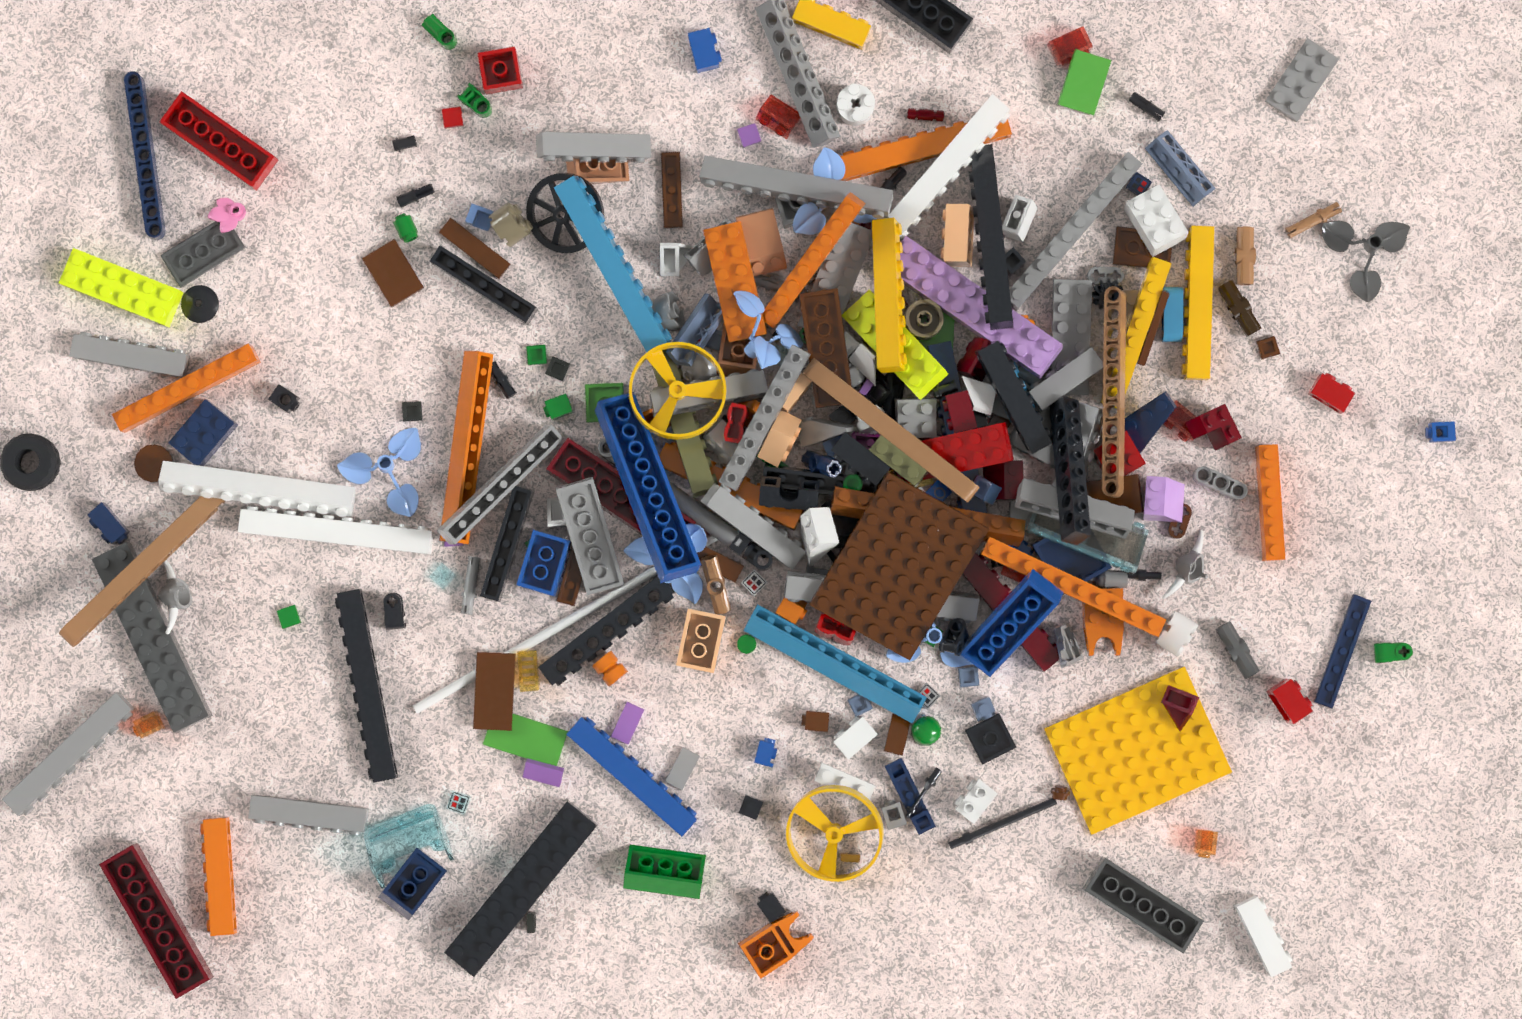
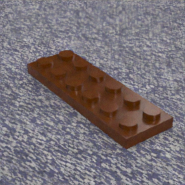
[799,288,852,409]

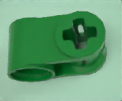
[456,82,492,118]
[1374,642,1413,663]

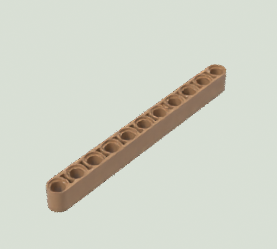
[1102,286,1126,498]
[802,358,980,502]
[59,496,226,647]

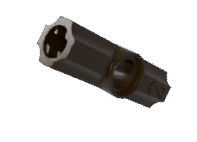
[1217,280,1262,337]

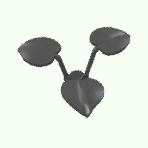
[1322,221,1410,302]

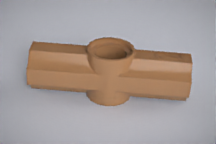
[1234,226,1256,285]
[701,555,731,615]

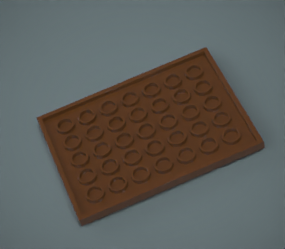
[809,472,989,660]

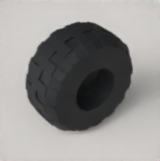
[0,433,61,491]

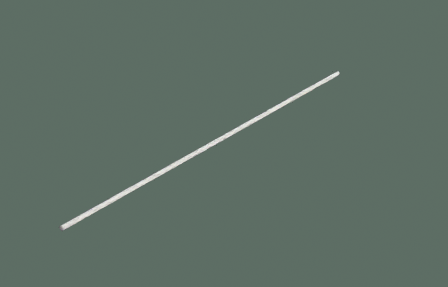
[413,360,1020,714]

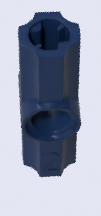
[801,450,842,477]

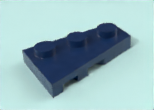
[1125,391,1177,454]

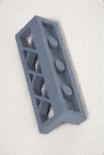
[1145,130,1216,207]
[666,293,723,366]

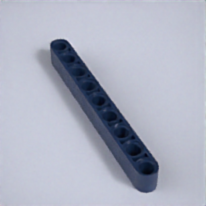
[124,71,166,240]

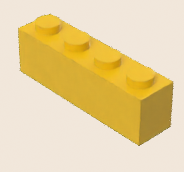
[792,0,871,50]

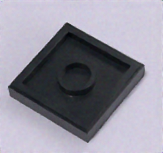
[965,713,1017,765]

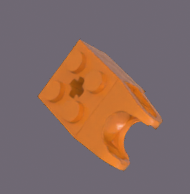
[1082,588,1124,656]
[738,911,814,979]

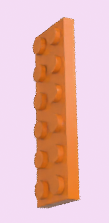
[703,221,767,343]

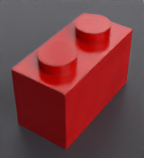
[1308,373,1355,414]

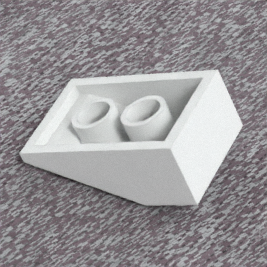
[800,507,839,566]

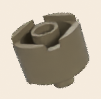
[488,202,533,247]
[905,299,944,340]

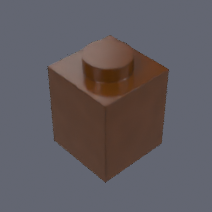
[801,711,829,732]

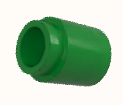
[393,213,418,243]

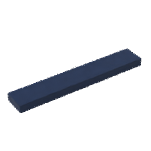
[1314,594,1372,709]

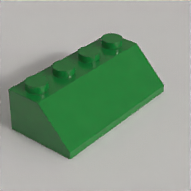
[623,844,706,899]

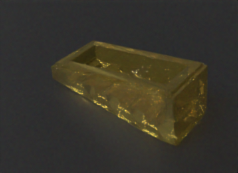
[517,650,540,692]

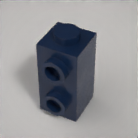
[87,502,130,545]

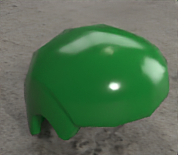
[911,716,941,746]

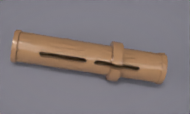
[1285,202,1342,239]

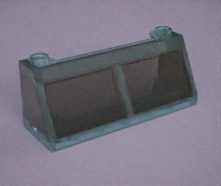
[1025,512,1149,574]

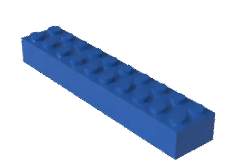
[595,392,701,583]

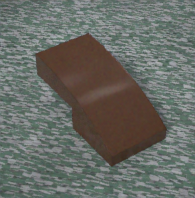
[884,714,910,756]

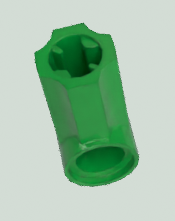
[421,14,457,50]

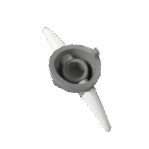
[1162,530,1208,599]
[158,560,192,634]

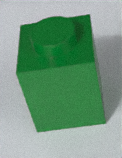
[543,393,574,421]

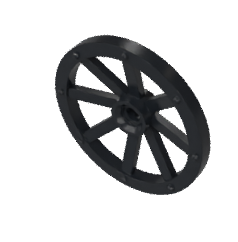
[526,173,604,253]

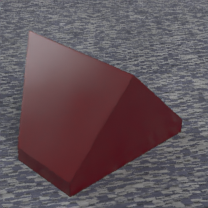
[1161,685,1200,732]

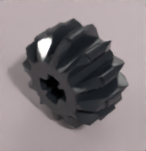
[1092,278,1123,310]

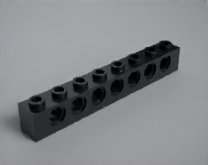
[1050,396,1091,545]
[538,576,675,686]

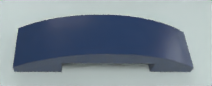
[885,757,936,835]

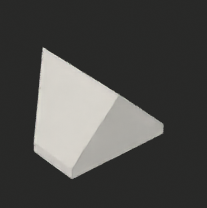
[660,243,693,276]
[848,342,877,386]
[962,376,996,415]
[547,497,566,528]

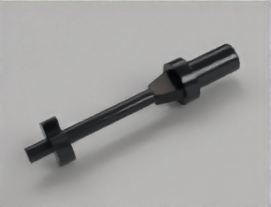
[906,767,942,818]

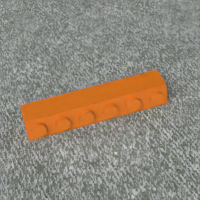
[1255,444,1286,561]
[200,817,237,936]

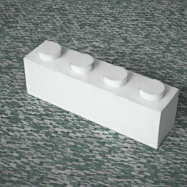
[1234,896,1292,977]

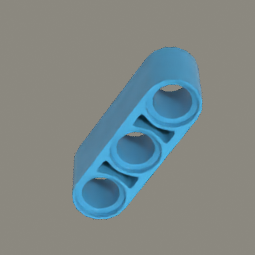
[1162,287,1183,342]

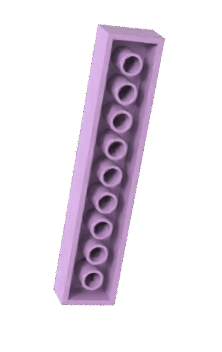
[900,236,1063,379]

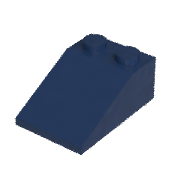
[378,848,447,921]

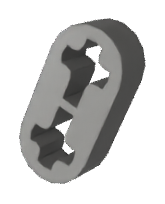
[1087,267,1124,285]

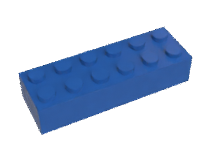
[961,569,1063,677]

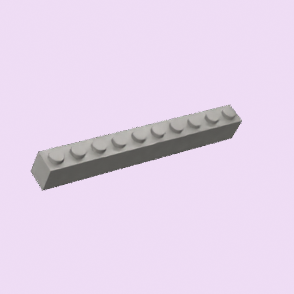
[1009,152,1143,310]
[699,155,893,219]
[784,571,980,623]

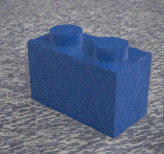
[688,28,722,73]

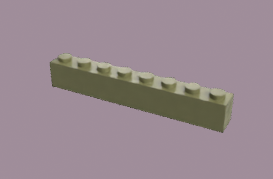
[652,349,718,498]

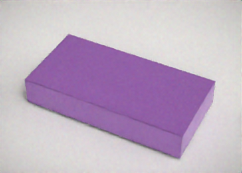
[611,702,645,745]
[523,758,564,787]

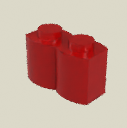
[724,403,748,444]
[814,614,856,646]

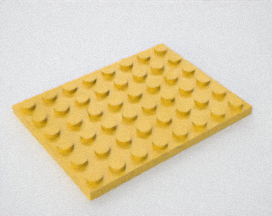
[1044,666,1232,835]

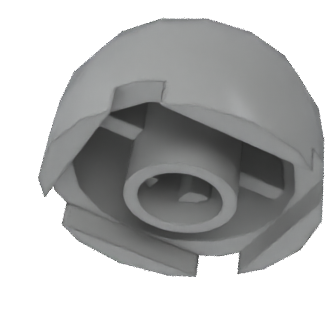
[652,291,685,331]
[681,350,719,382]

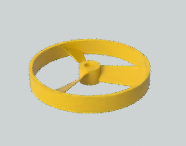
[629,342,726,440]
[786,785,884,882]

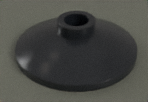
[181,285,219,323]

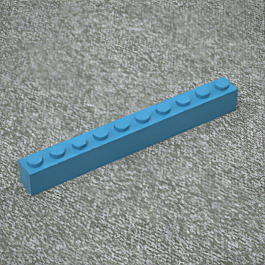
[554,176,672,352]
[743,604,927,723]

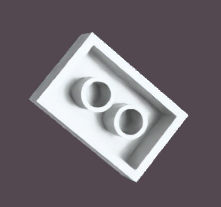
[1124,184,1188,257]

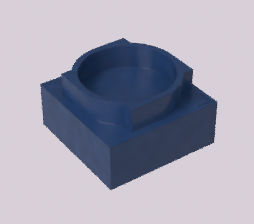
[1031,529,1112,595]

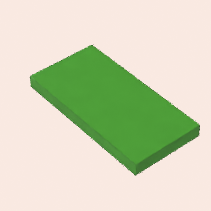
[483,714,568,766]

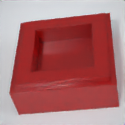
[442,106,464,129]

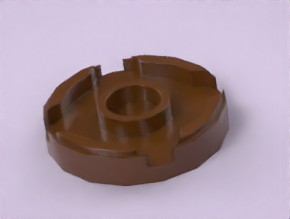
[134,444,173,483]

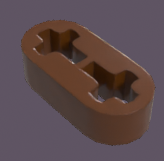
[1168,503,1192,539]

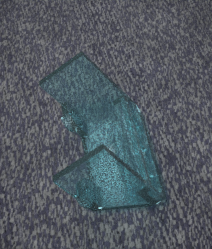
[364,804,454,889]

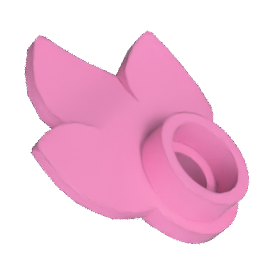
[208,198,246,233]

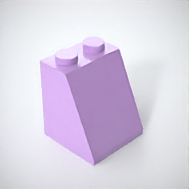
[1143,476,1185,523]

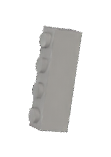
[1028,347,1103,412]

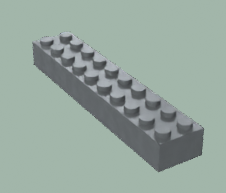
[92,542,213,733]

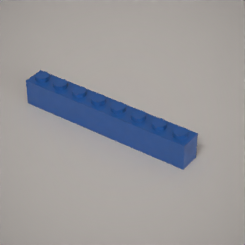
[566,716,698,837]

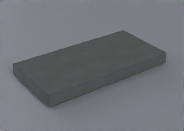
[160,221,246,288]

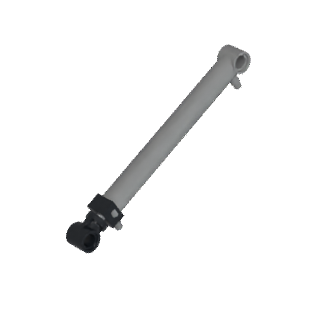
[598,439,773,571]

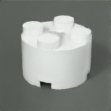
[836,83,875,126]
[1155,611,1198,657]

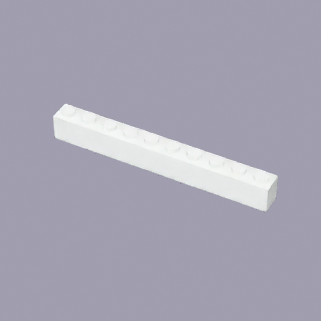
[870,94,1011,246]
[159,461,355,517]
[238,506,434,555]

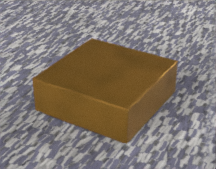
[840,853,860,863]

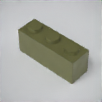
[869,435,928,487]

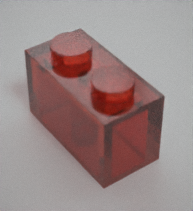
[1047,26,1093,66]

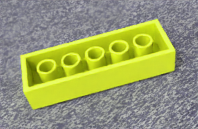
[59,248,184,328]
[842,289,948,400]

